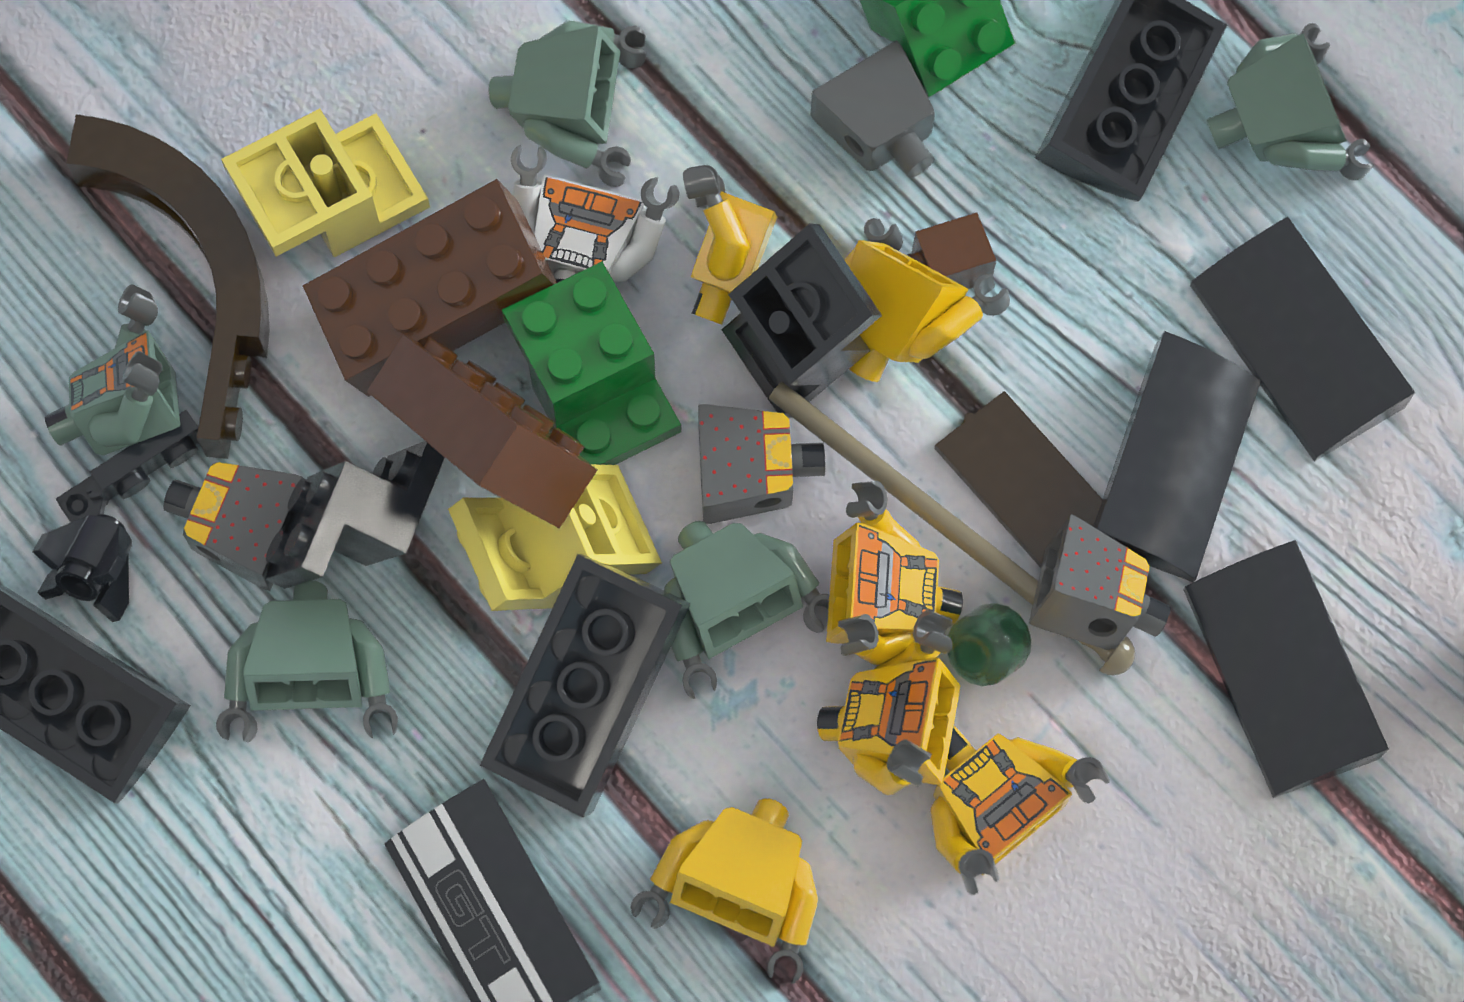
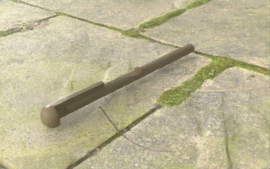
[769,382,1135,675]

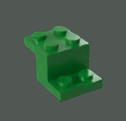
[859,0,1016,97]
[502,261,682,465]

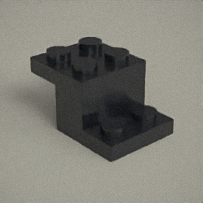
[721,223,882,418]
[265,441,445,589]

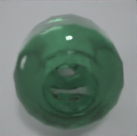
[947,603,1032,686]

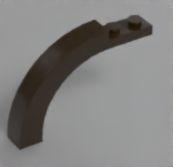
[66,114,270,459]

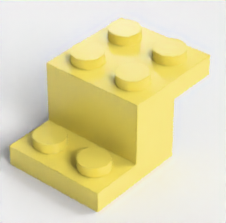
[221,108,430,257]
[448,464,662,611]

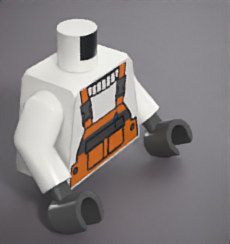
[511,145,680,283]

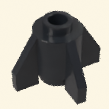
[32,514,132,622]

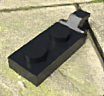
[56,410,199,522]

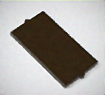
[934,391,1103,568]

